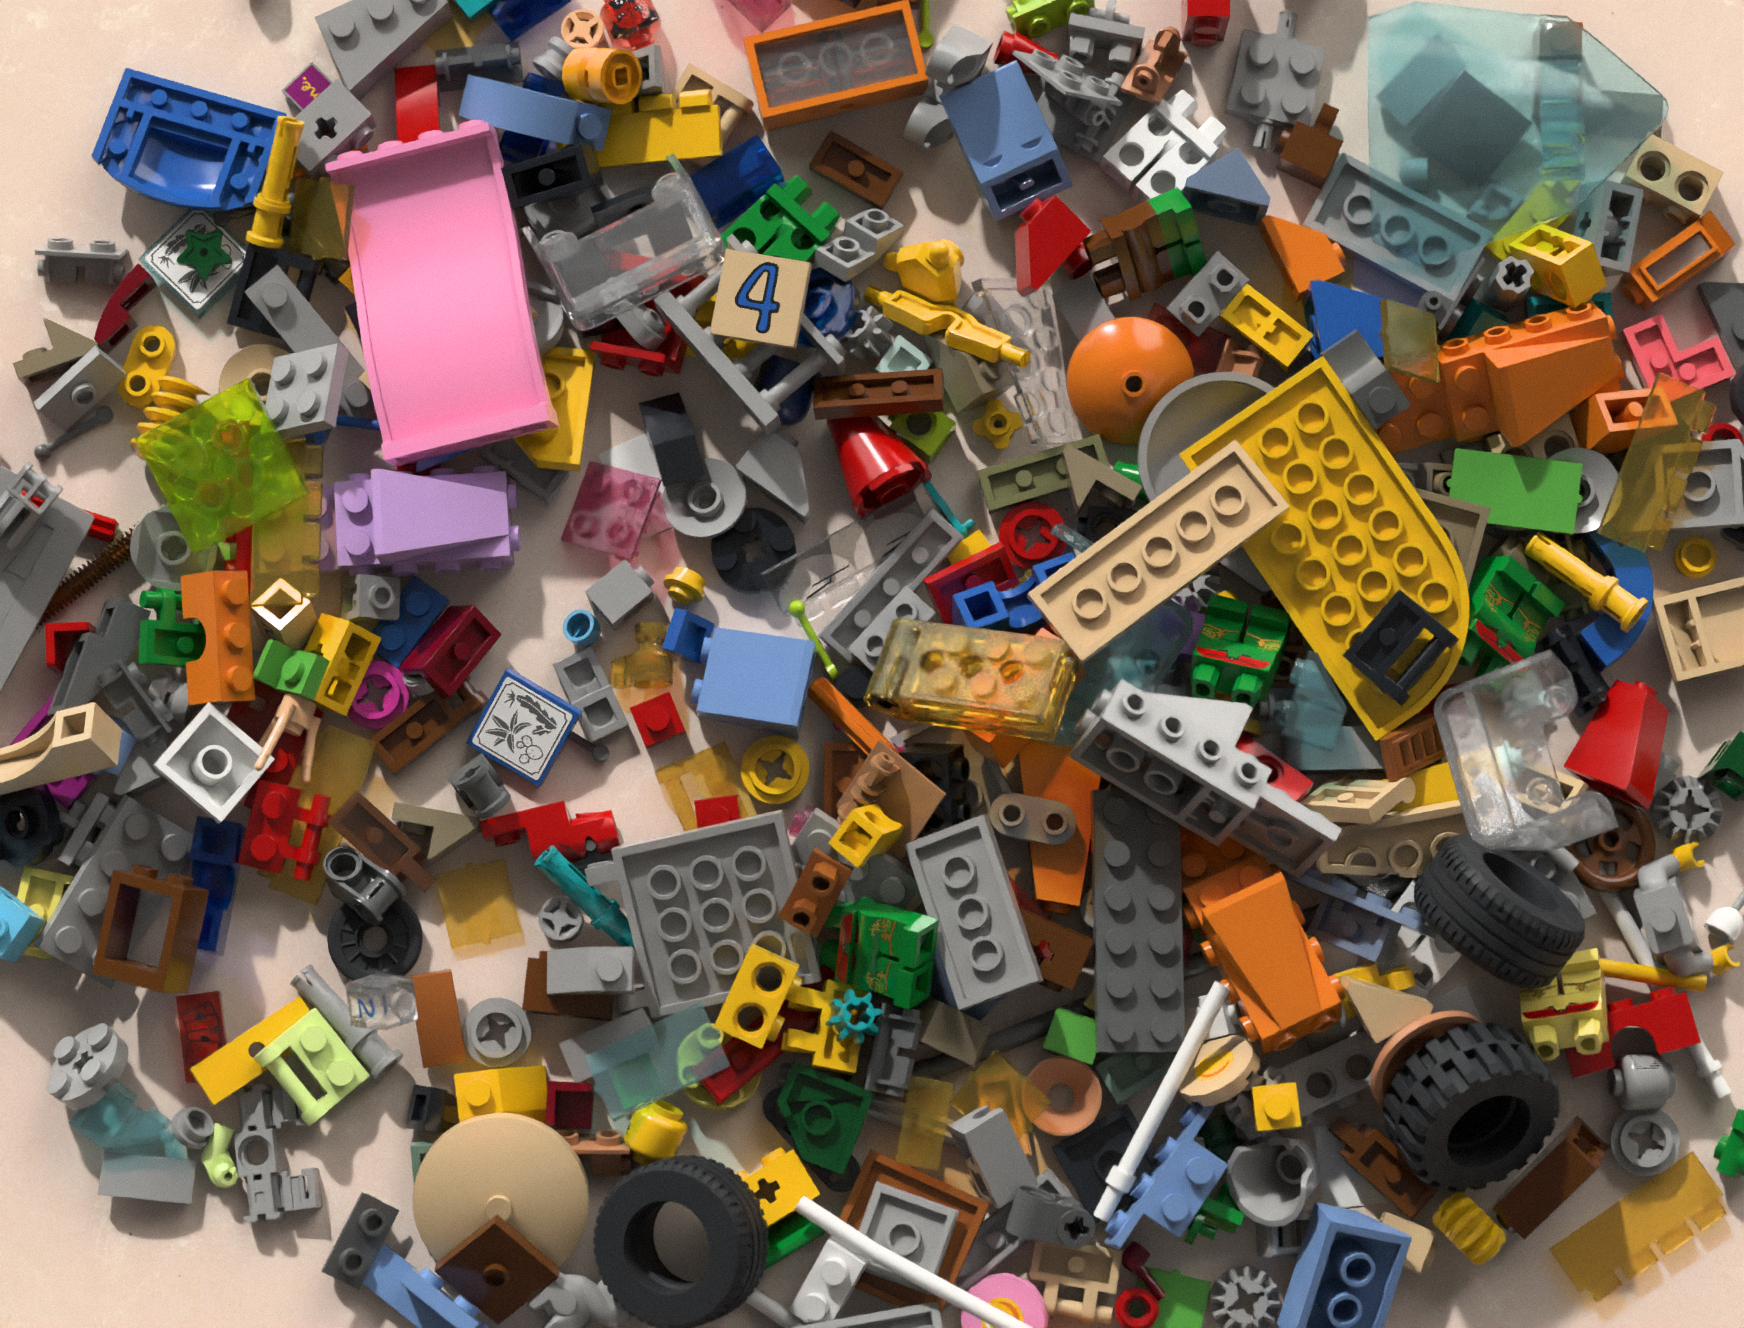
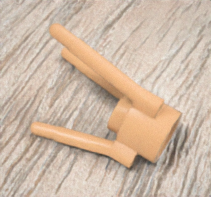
[254,693,322,784]

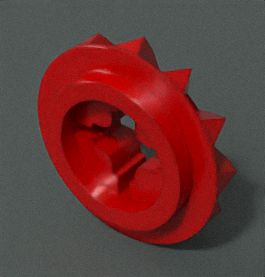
[999,502,1067,569]

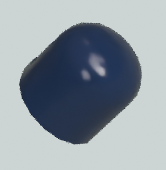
[753,354,822,426]

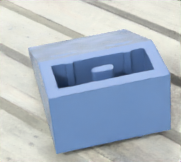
[939,60,1073,221]

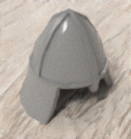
[1226,1137,1321,1227]

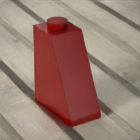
[1564,679,1669,810]

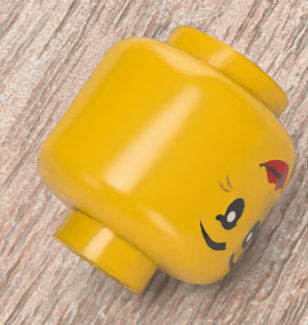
[624,1099,687,1166]

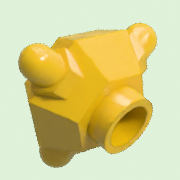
[883,239,964,308]

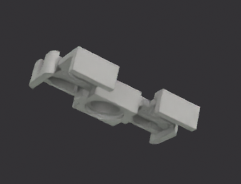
[231,1084,322,1222]

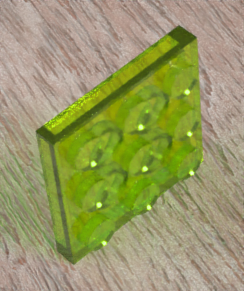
[134,378,310,554]

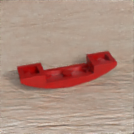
[395,65,441,144]

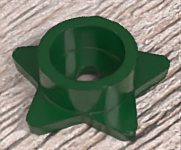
[177,229,232,281]

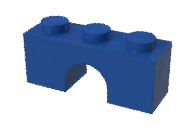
[951,552,1075,655]

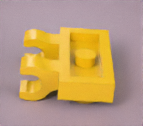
[780,979,869,1076]

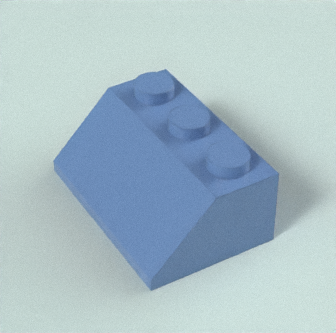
[1277,1202,1412,1328]

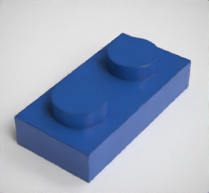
[371,576,450,670]

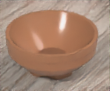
[1022,1056,1102,1136]

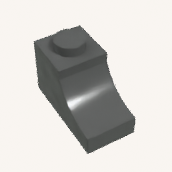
[1320,329,1411,430]

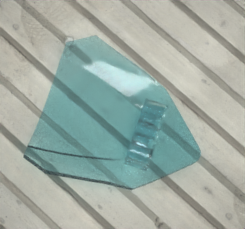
[1368,1,1669,267]

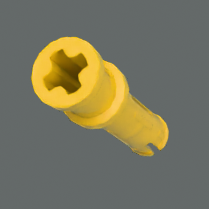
[245,116,305,249]
[1524,531,1649,633]

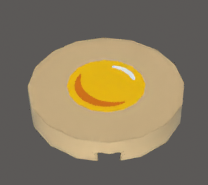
[1178,1035,1260,1107]

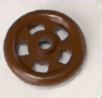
[1557,792,1656,893]

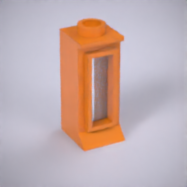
[1620,210,1736,312]

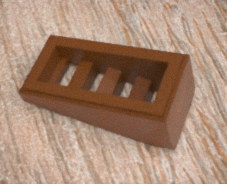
[1379,712,1451,782]

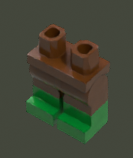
[1083,187,1207,301]

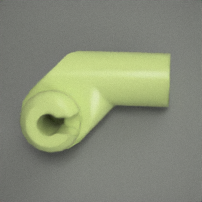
[201,1122,238,1188]

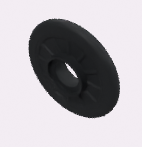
[328,899,423,987]

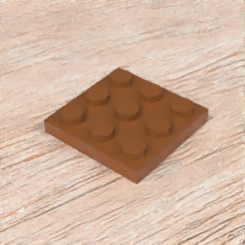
[839,1149,991,1316]

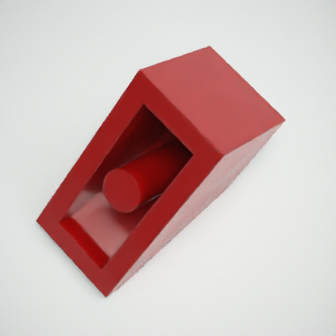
[1014,195,1091,297]

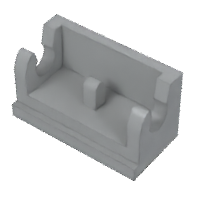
[947,1105,1039,1208]

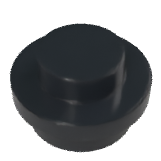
[835,666,878,709]

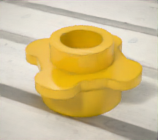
[972,399,1023,450]

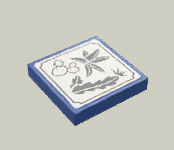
[466,668,583,787]

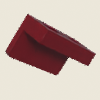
[399,605,502,698]

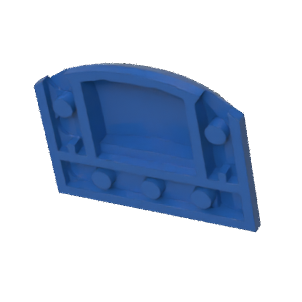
[92,68,287,211]

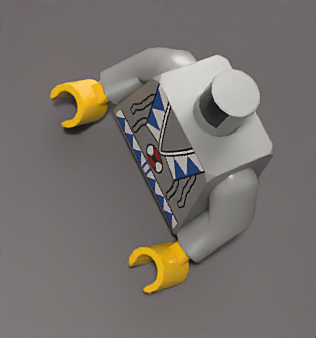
[1633,842,1740,976]

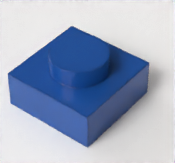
[662,608,715,664]

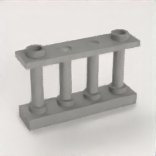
[654,234,846,436]

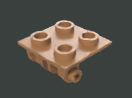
[836,739,946,860]

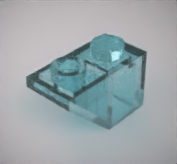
[1276,651,1346,752]
[69,1081,175,1151]

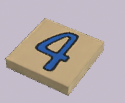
[710,249,812,350]

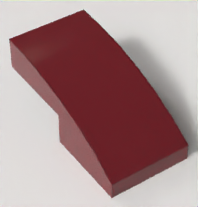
[94,263,157,354]

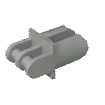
[0,461,63,552]

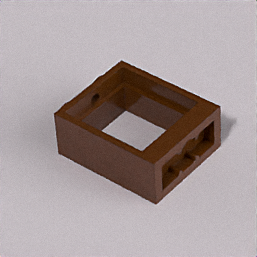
[92,864,210,993]

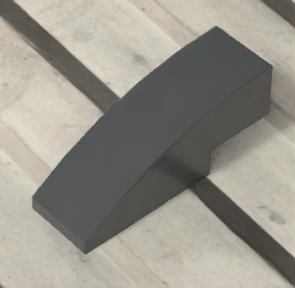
[47,598,151,717]

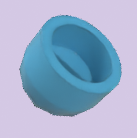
[563,609,601,647]

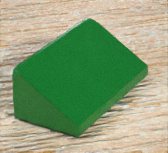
[763,1212,827,1271]

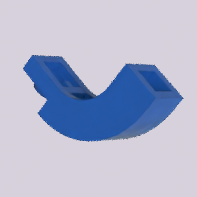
[1576,522,1654,673]

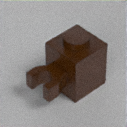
[1273,103,1343,190]

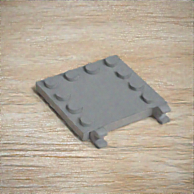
[584,810,823,1018]

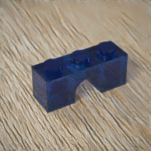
[189,816,247,956]

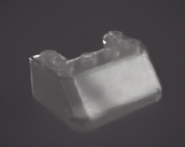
[1434,649,1618,851]

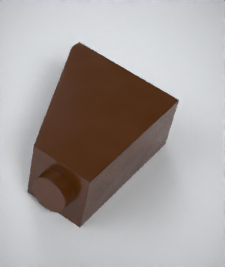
[1492,1115,1609,1240]

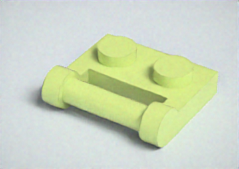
[254,1008,370,1126]

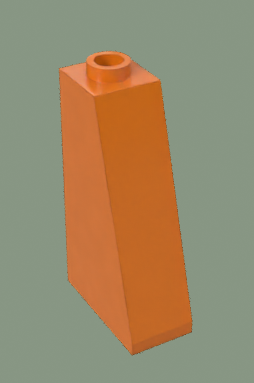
[1017,740,1101,915]

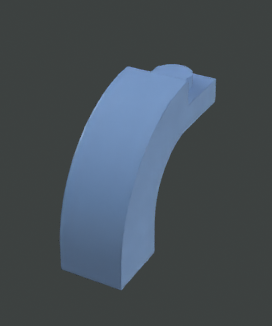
[459,74,612,151]

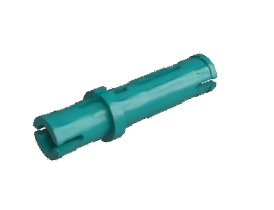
[534,845,635,949]

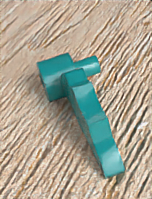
[923,480,975,540]

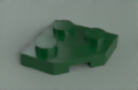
[777,1061,875,1175]

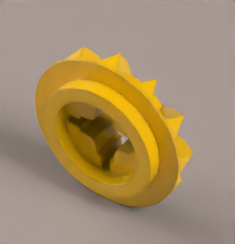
[741,735,810,805]

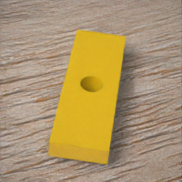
[189,996,310,1106]

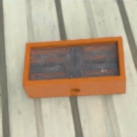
[743,0,928,132]

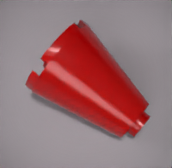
[827,416,932,520]

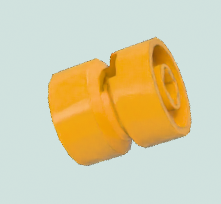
[562,47,642,104]

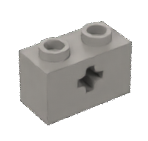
[295,79,376,183]
[1573,180,1644,277]

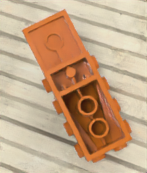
[1374,301,1624,454]
[1180,809,1346,1055]

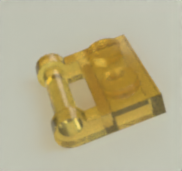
[654,741,757,831]

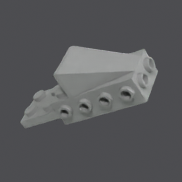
[1069,679,1341,878]

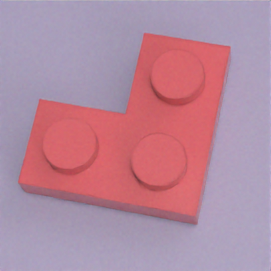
[1620,314,1735,404]

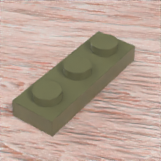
[977,434,1110,514]

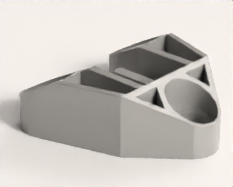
[902,24,993,150]

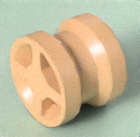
[561,9,605,49]

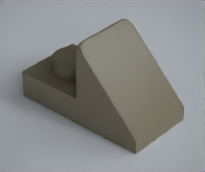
[13,318,105,388]
[1061,444,1142,516]
[391,802,482,865]

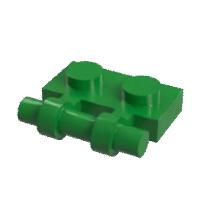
[138,588,206,668]

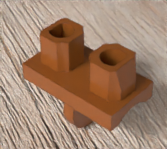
[778,847,854,938]

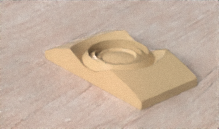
[1652,577,1744,683]

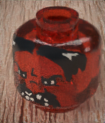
[599,0,662,51]

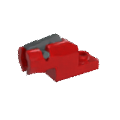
[479,800,621,871]

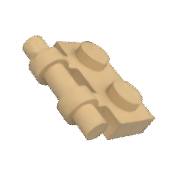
[1028,1241,1123,1326]

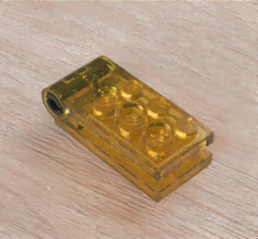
[864,618,1079,742]

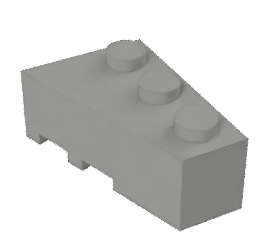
[315,0,452,102]

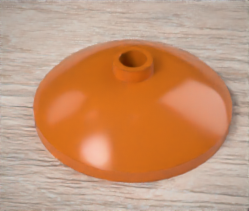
[1066,317,1194,445]

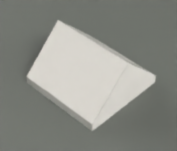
[152,702,275,824]

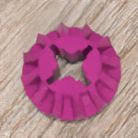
[347,660,410,730]

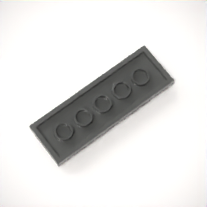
[1090,790,1185,1053]

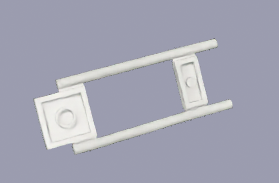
[745,1196,1033,1328]

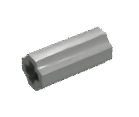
[1483,256,1534,313]

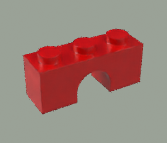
[1564,986,1701,1078]

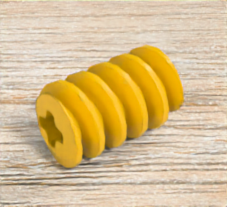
[129,376,211,473]

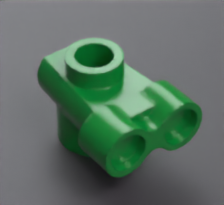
[1713,1108,1744,1178]

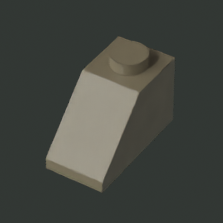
[922,329,1015,413]

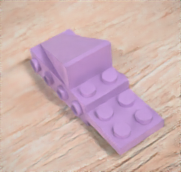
[252,466,521,578]

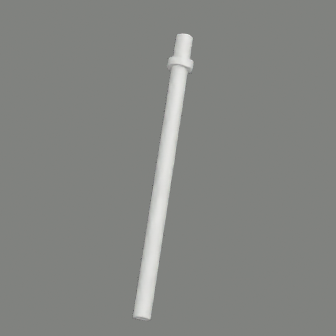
[1576,842,1732,1100]

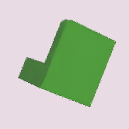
[1041,1007,1096,1067]

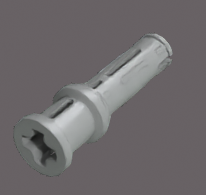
[290,965,403,1082]

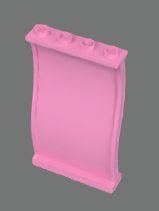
[325,120,559,467]

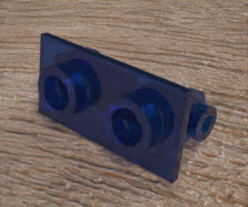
[488,0,573,42]

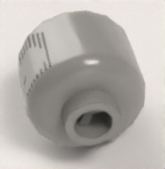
[1606,1052,1676,1110]

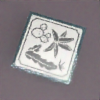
[138,209,247,320]

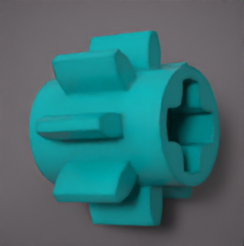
[825,989,883,1046]

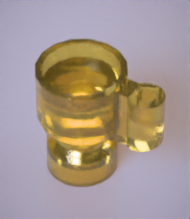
[611,622,673,689]

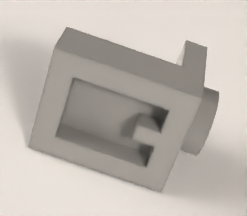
[340,574,400,625]

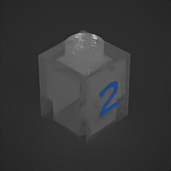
[345,973,418,1031]

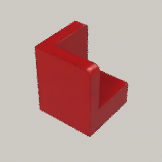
[45,621,96,674]

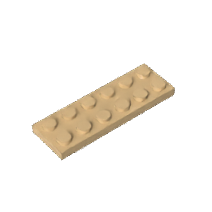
[1027,439,1290,665]

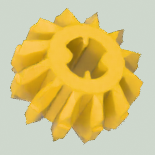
[1432,1192,1506,1265]

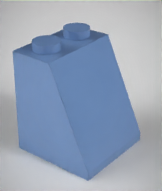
[691,627,817,738]

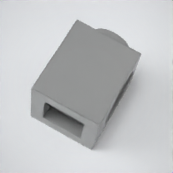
[585,559,655,631]

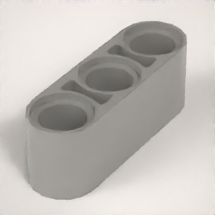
[1281,726,1394,775]

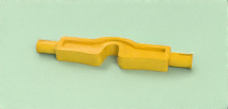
[863,285,1031,368]

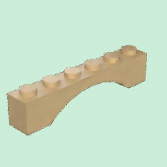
[0,702,122,795]

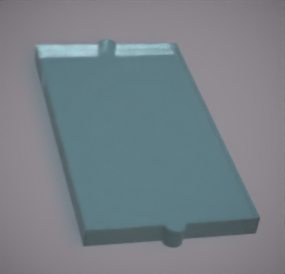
[584,1001,731,1122]

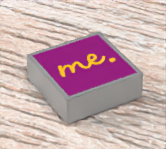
[282,62,333,112]

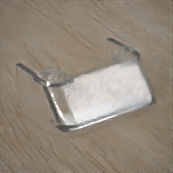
[522,153,726,330]

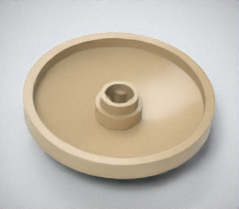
[413,1113,590,1267]

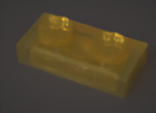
[895,1076,954,1171]

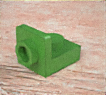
[253,639,330,700]

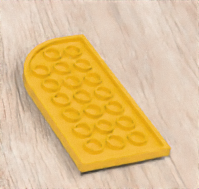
[1179,356,1469,741]

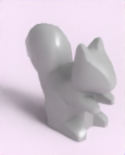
[528,1272,631,1328]

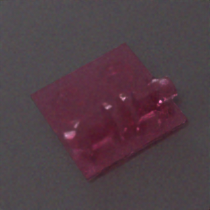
[561,461,662,563]

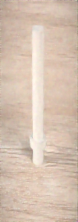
[1093,981,1230,1222]

